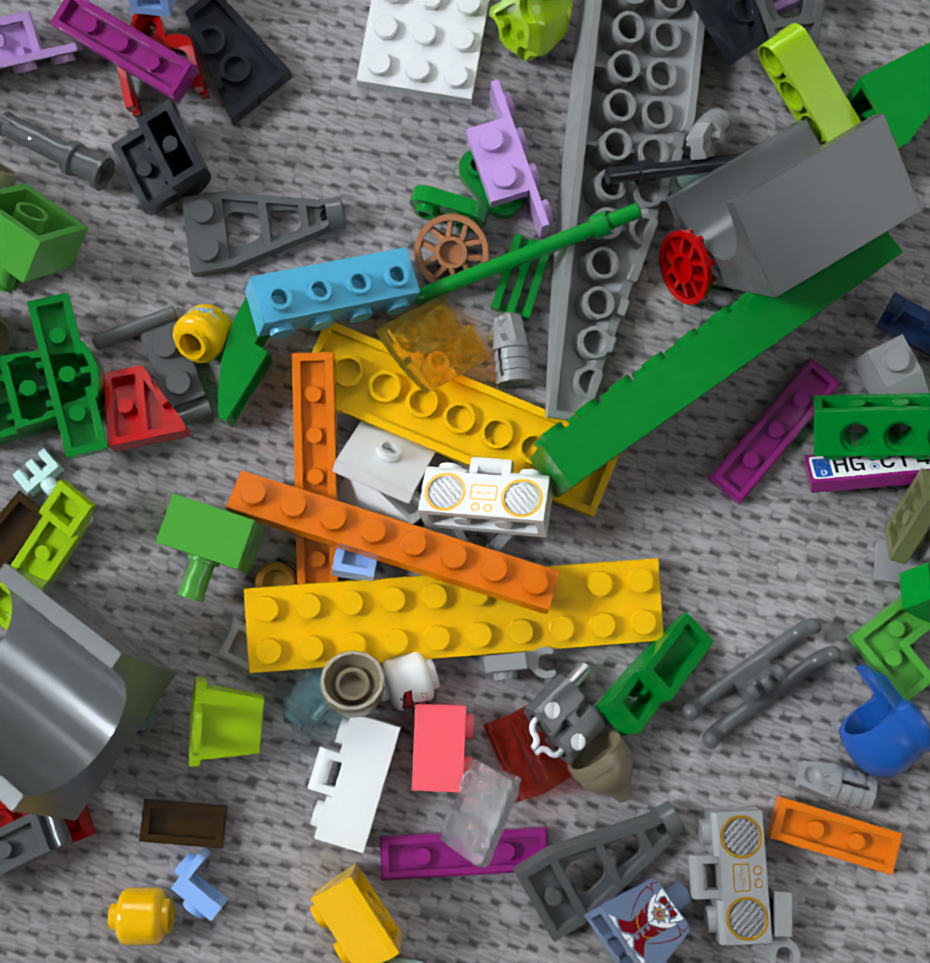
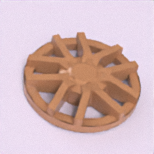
[414,213,489,283]

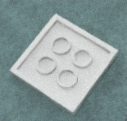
[356,0,490,105]

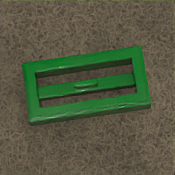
[491,233,550,321]

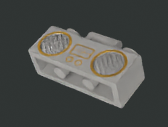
[688,806,772,946]

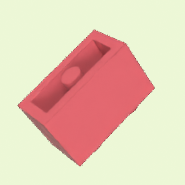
[412,703,474,792]

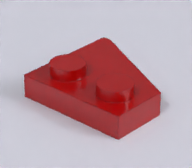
[103,365,191,452]

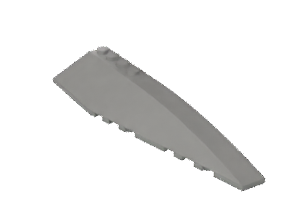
[545,0,705,420]

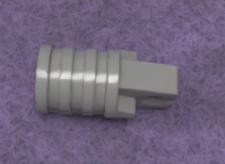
[686,108,734,160]
[492,312,533,388]
[795,760,878,812]

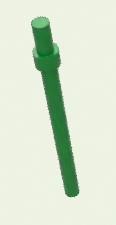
[414,202,643,305]

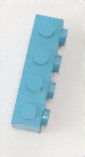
[245,247,420,339]

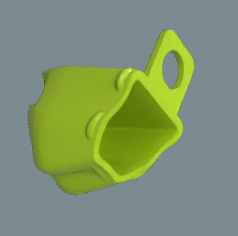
[489,0,573,61]

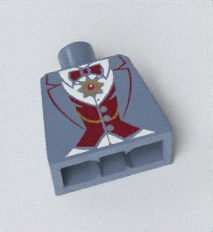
[584,878,691,963]

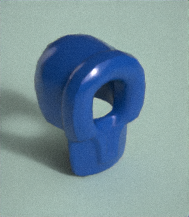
[839,665,930,778]

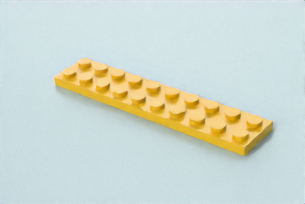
[244,558,664,673]

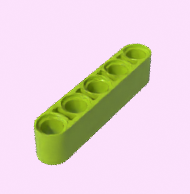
[758,23,861,146]

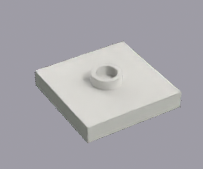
[332,421,435,504]

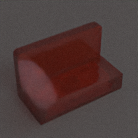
[483,704,572,802]

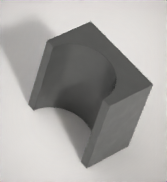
[665,114,922,298]
[0,563,176,821]

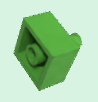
[0,183,88,293]
[156,493,266,602]

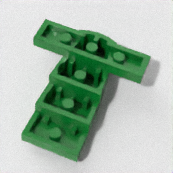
[0,292,110,461]

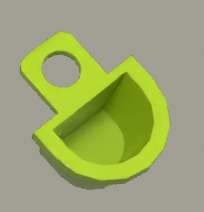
[188,676,264,767]

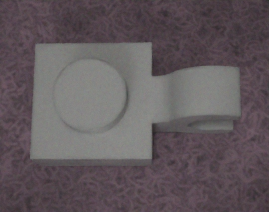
[483,647,556,680]
[764,885,801,963]

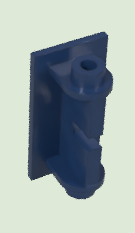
[876,292,930,356]

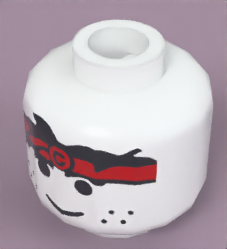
[381,652,440,711]

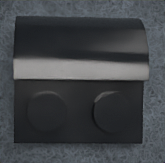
[111,99,211,216]

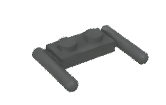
[92,305,214,425]
[0,814,73,878]

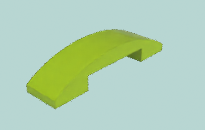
[0,479,96,630]

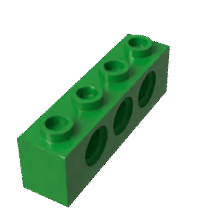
[813,393,930,460]

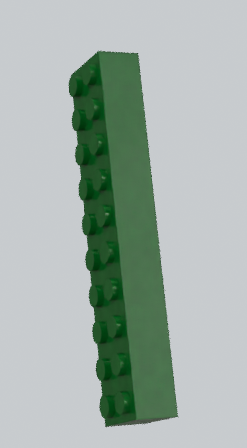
[529,231,903,498]

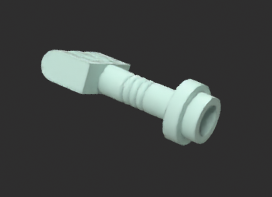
[13,448,93,526]

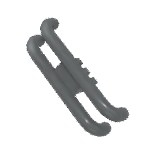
[683,618,841,749]

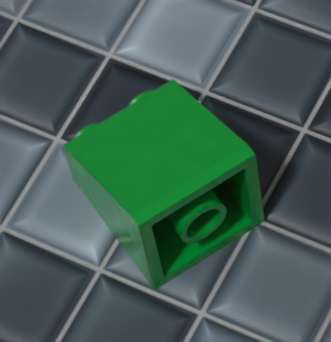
[846,42,930,152]

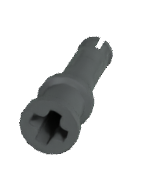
[0,112,115,191]

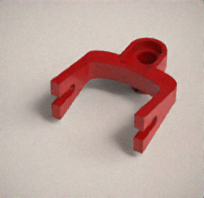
[117,14,210,118]

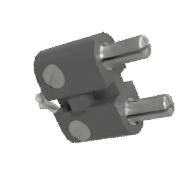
[524,662,605,764]

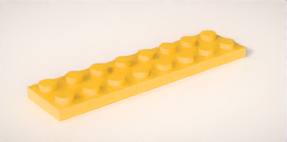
[312,322,620,519]

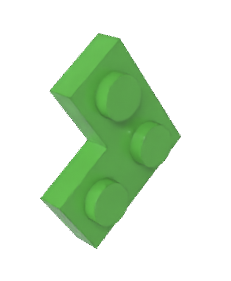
[847,595,930,701]

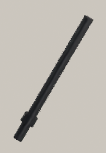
[604,153,742,185]

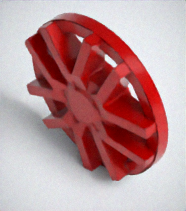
[659,229,717,305]

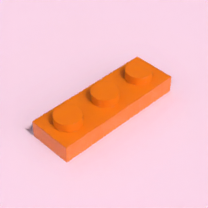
[766,795,903,875]

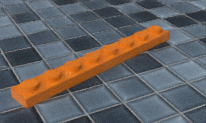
[226,470,560,615]

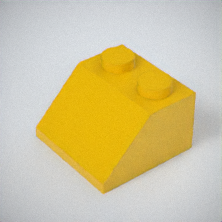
[310,863,403,963]

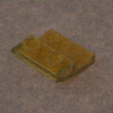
[375,296,490,394]

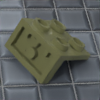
[884,468,930,564]

